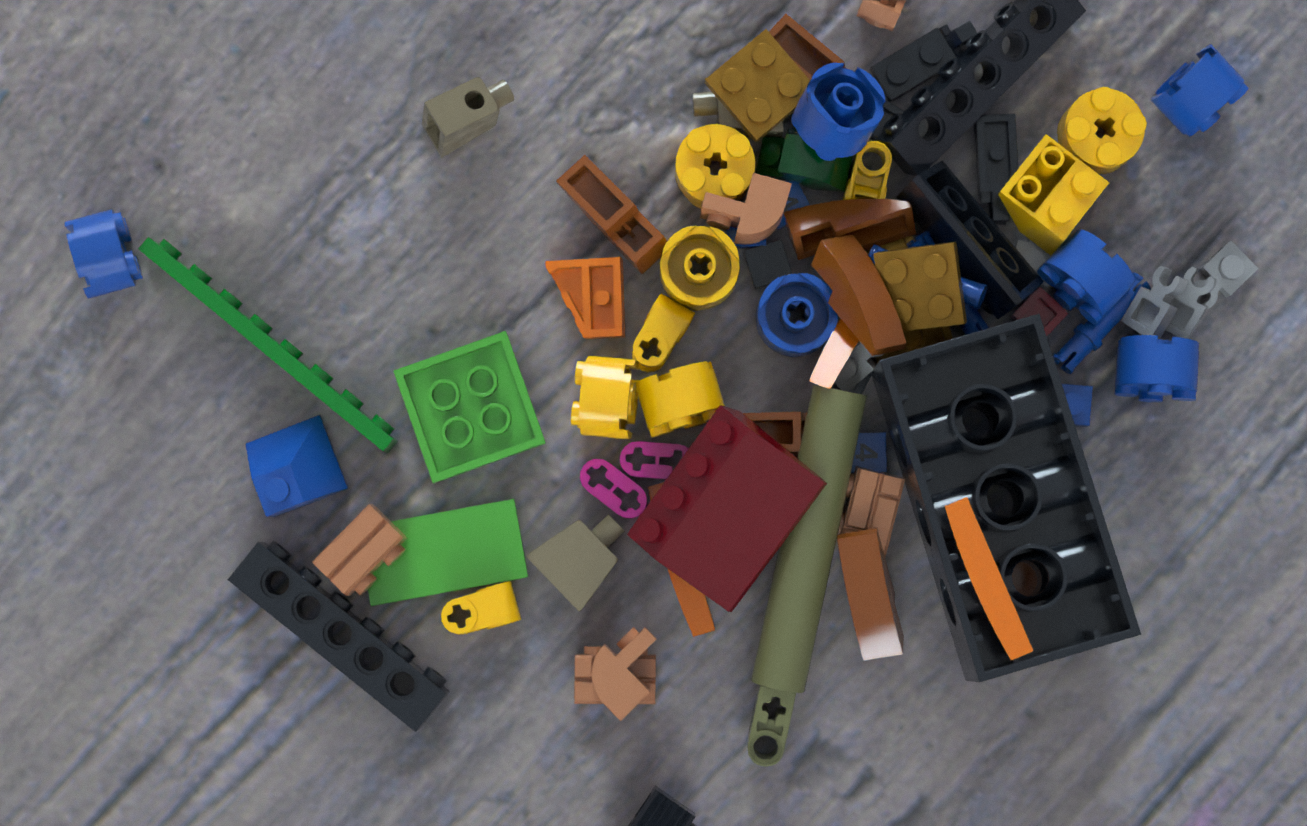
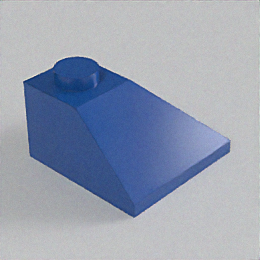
[246,415,349,518]

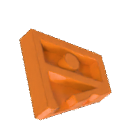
[545,257,625,339]

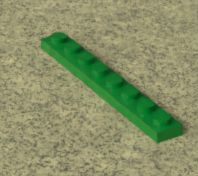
[138,237,398,453]

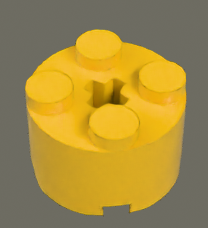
[1057,87,1147,174]
[675,124,755,209]
[660,225,740,311]
[571,356,639,439]
[635,361,725,437]

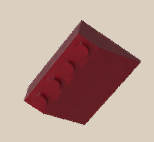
[627,405,827,612]

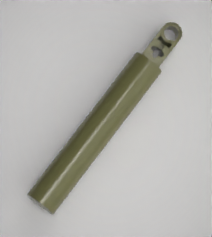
[747,384,867,767]

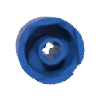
[1150,44,1249,137]
[791,63,885,161]
[64,209,143,299]
[1037,229,1135,324]
[756,273,838,357]
[1115,335,1199,402]

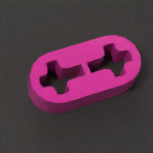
[620,441,689,480]
[580,459,647,519]

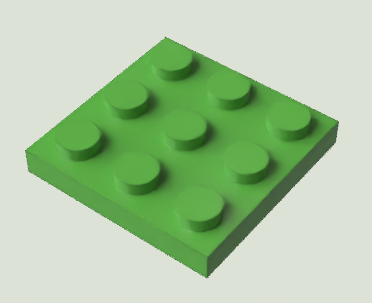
[393,331,546,484]

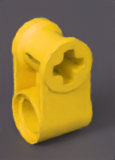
[843,141,892,200]
[632,293,695,373]
[441,581,522,635]

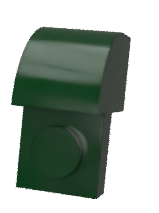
[755,134,853,192]

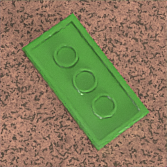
[368,499,529,606]

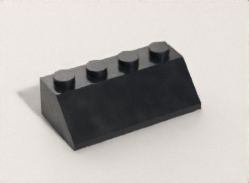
[896,160,1044,319]

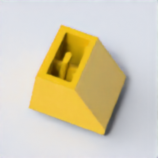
[998,134,1110,256]

